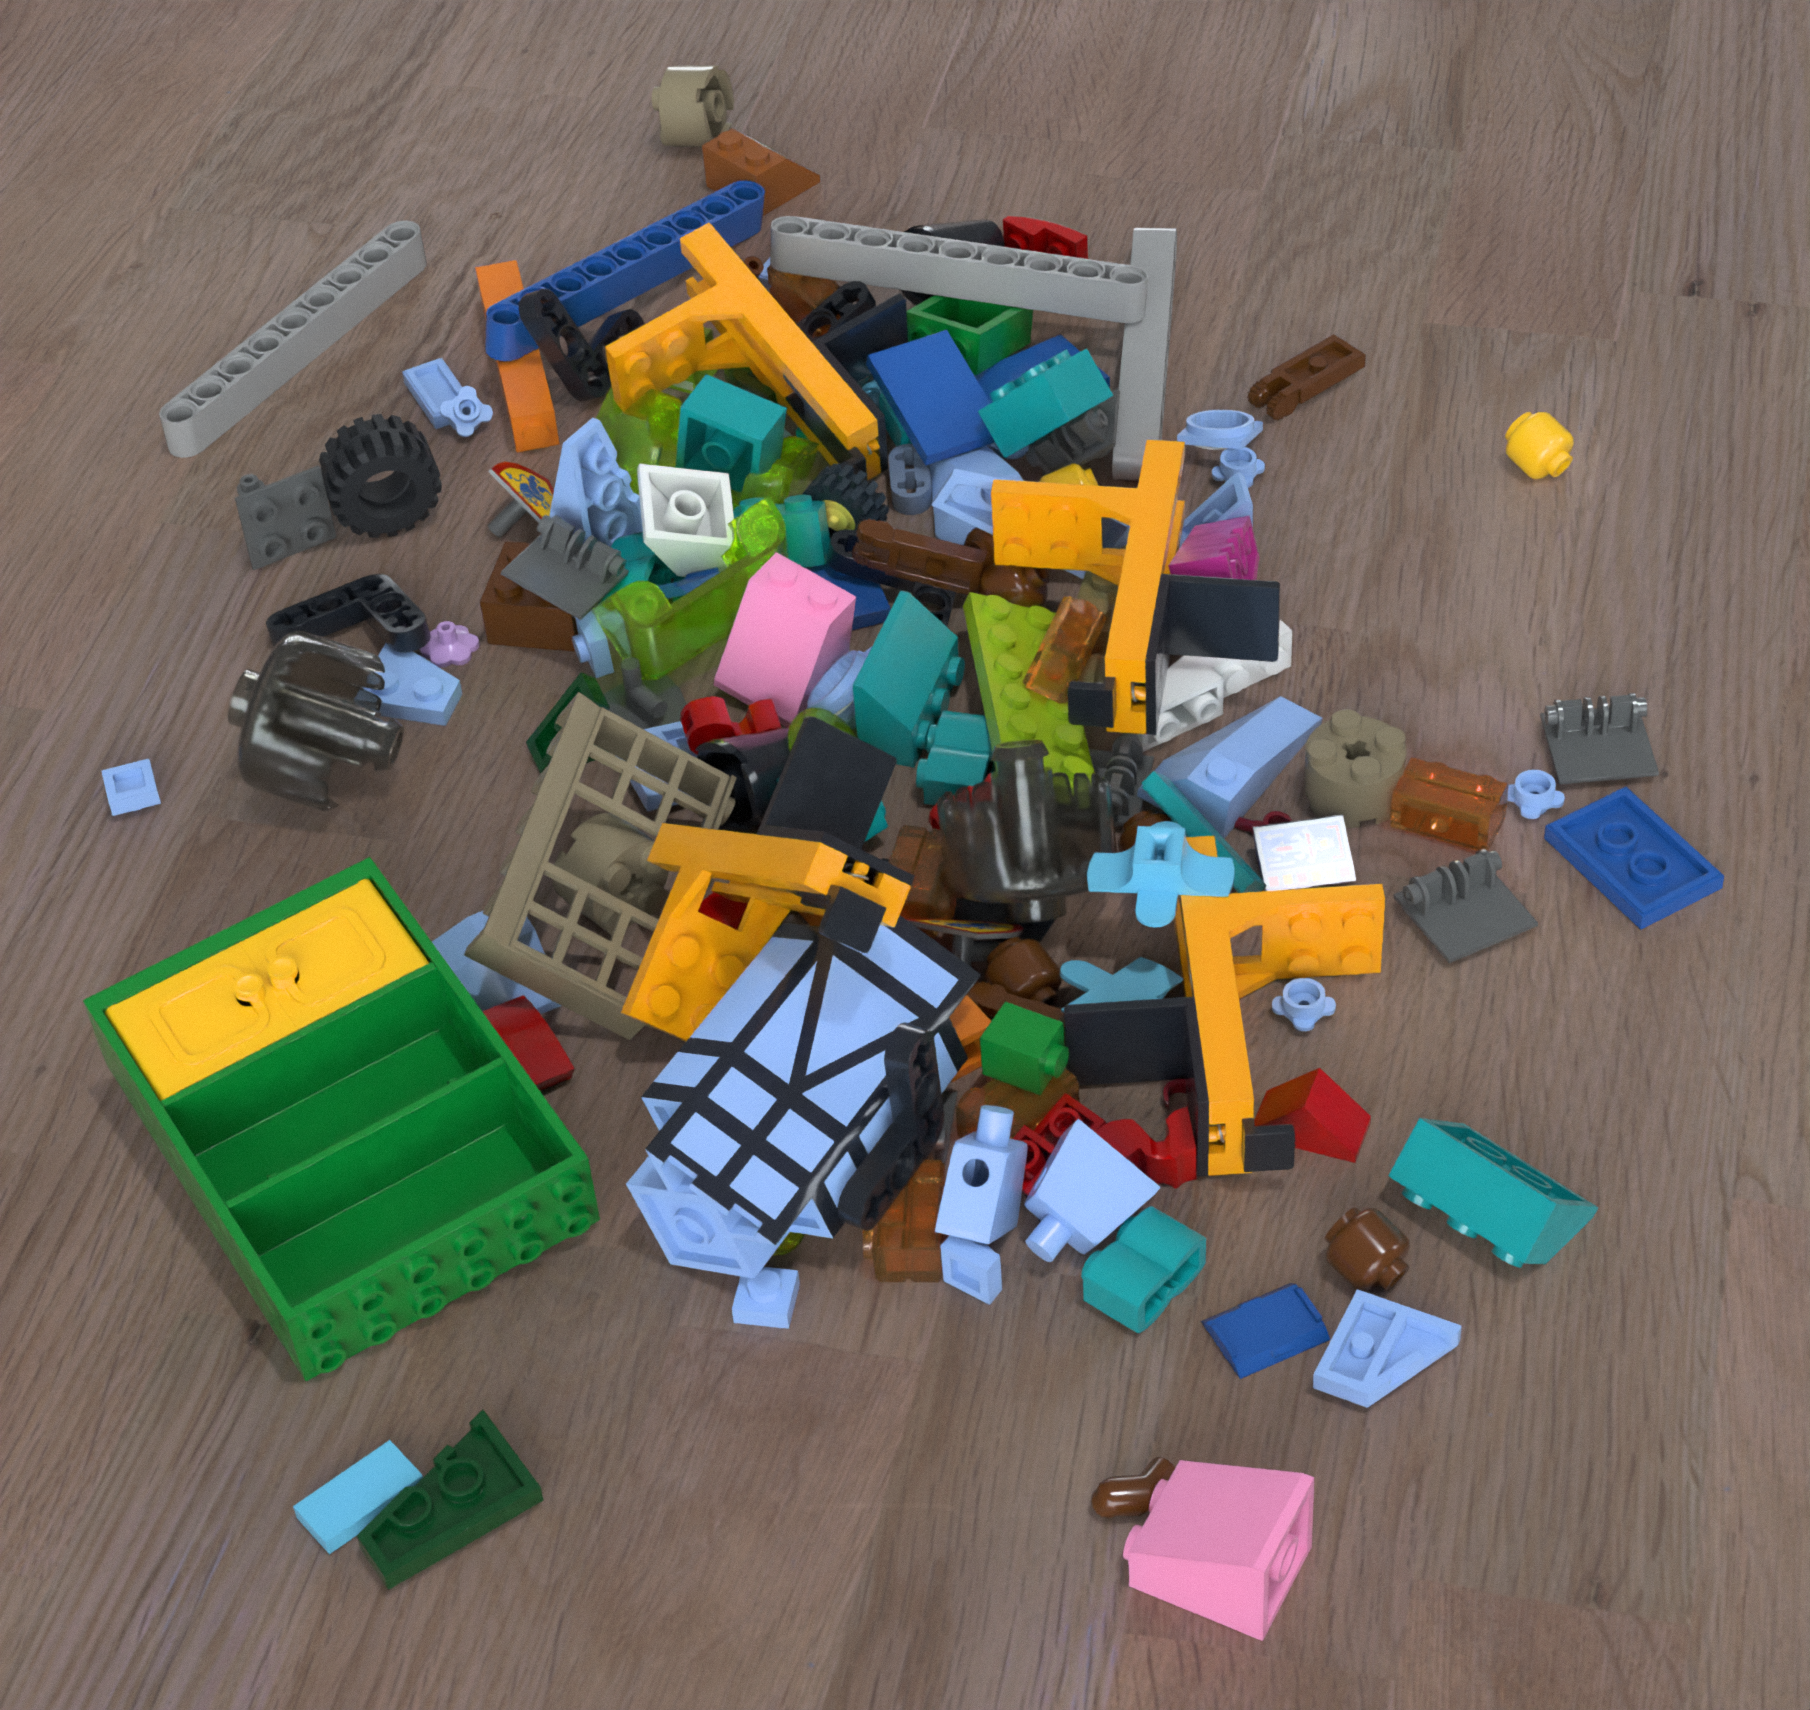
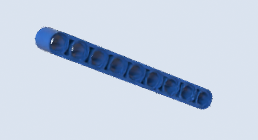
[485,180,765,361]

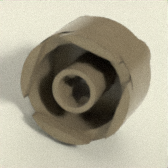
[652,65,734,147]
[1304,709,1407,828]
[552,813,669,934]

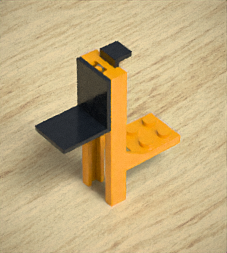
[605,223,908,482]
[991,440,1280,735]
[621,716,915,1042]
[1064,836,1385,1177]

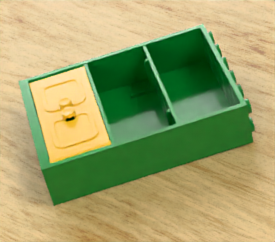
[83,857,600,1381]

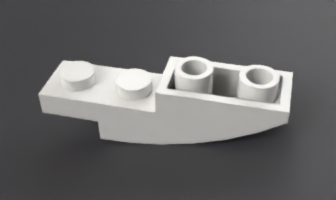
[1137,620,1292,752]

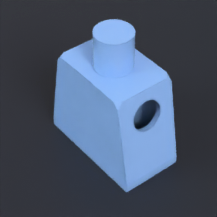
[935,1105,1028,1244]
[1024,1119,1160,1262]

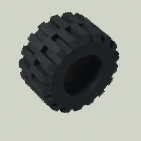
[319,414,442,538]

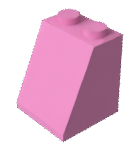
[714,552,856,728]
[1123,1460,1314,1641]

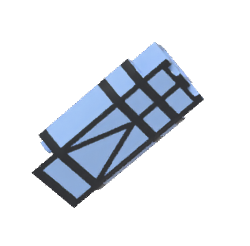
[626,915,981,1279]

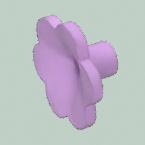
[420,621,480,668]

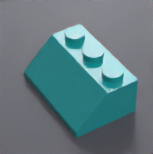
[852,591,965,768]
[1388,1118,1599,1268]

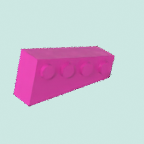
[1168,516,1260,580]

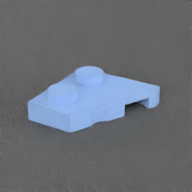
[354,643,462,726]

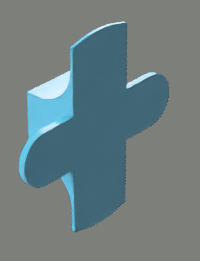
[1087,821,1235,927]
[1060,957,1183,1013]

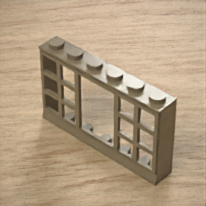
[464,692,737,1040]

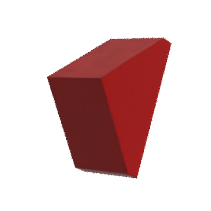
[1254,1068,1371,1163]

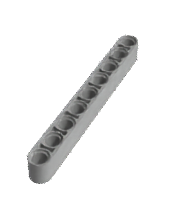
[770,216,1148,323]
[159,220,427,458]
[1112,228,1177,481]

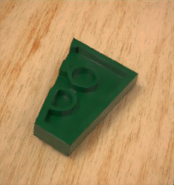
[357,1409,544,1590]

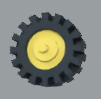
[802,464,889,552]

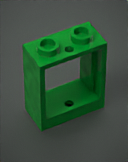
[907,295,1033,375]

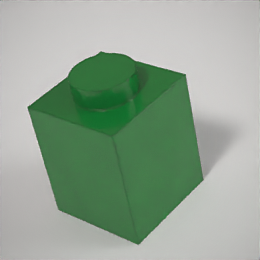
[980,1001,1069,1095]

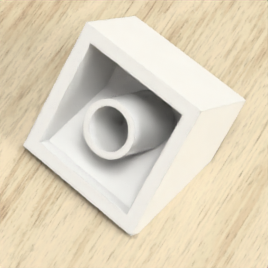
[637,464,737,577]

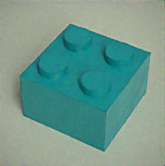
[978,348,1114,458]
[675,374,787,500]

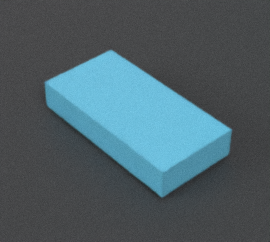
[293,1440,423,1555]

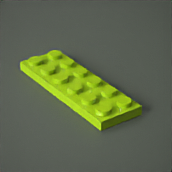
[963,592,1099,809]

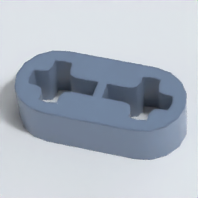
[889,444,932,515]

